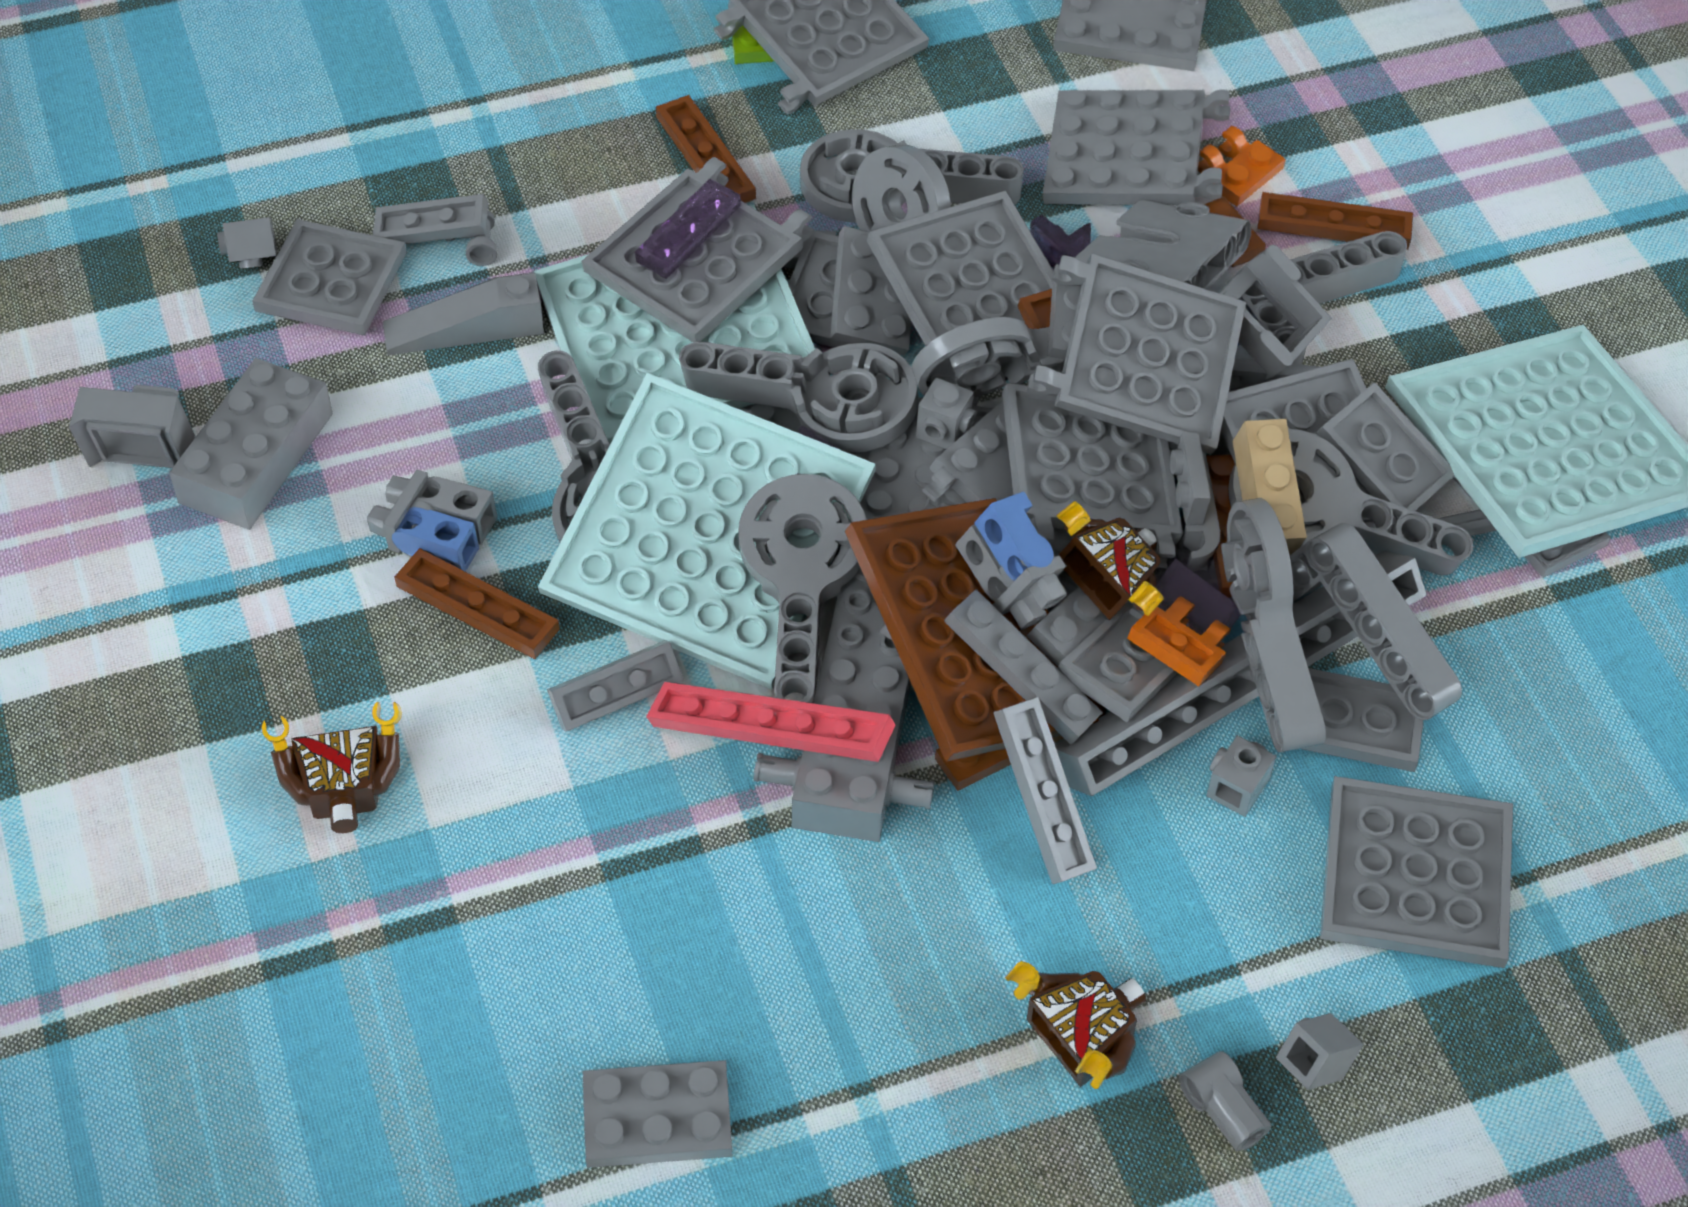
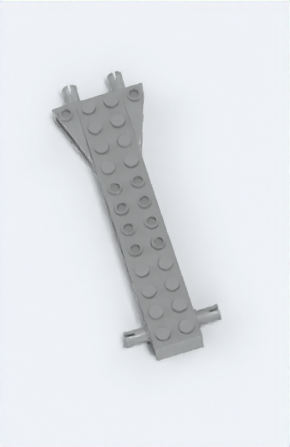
[754,372,994,842]

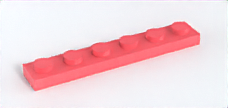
[646,682,896,762]

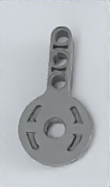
[800,129,1024,223]
[852,144,951,232]
[912,317,1065,398]
[679,342,919,453]
[538,350,610,542]
[1228,429,1473,575]
[738,474,866,703]
[1221,498,1326,753]

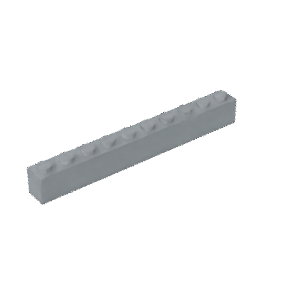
[1055,551,1427,796]

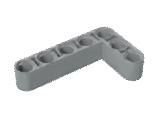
[1239,231,1407,365]
[1290,523,1462,720]

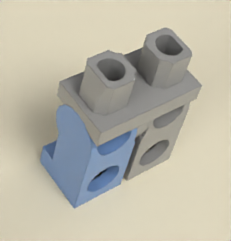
[367,469,498,572]
[955,491,1067,630]

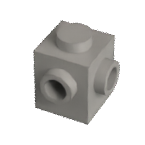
[217,217,278,269]
[916,378,977,449]
[1206,735,1276,817]
[1276,1013,1364,1090]

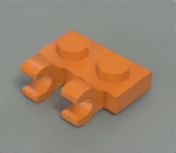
[1198,125,1286,206]
[1127,596,1231,686]

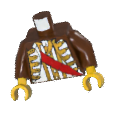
[1056,501,1164,620]
[262,702,402,834]
[1005,961,1146,1089]

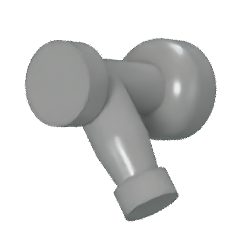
[445,210,497,266]

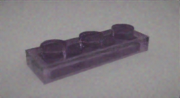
[634,179,741,279]

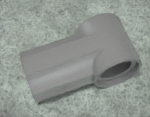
[1179,1051,1272,1152]

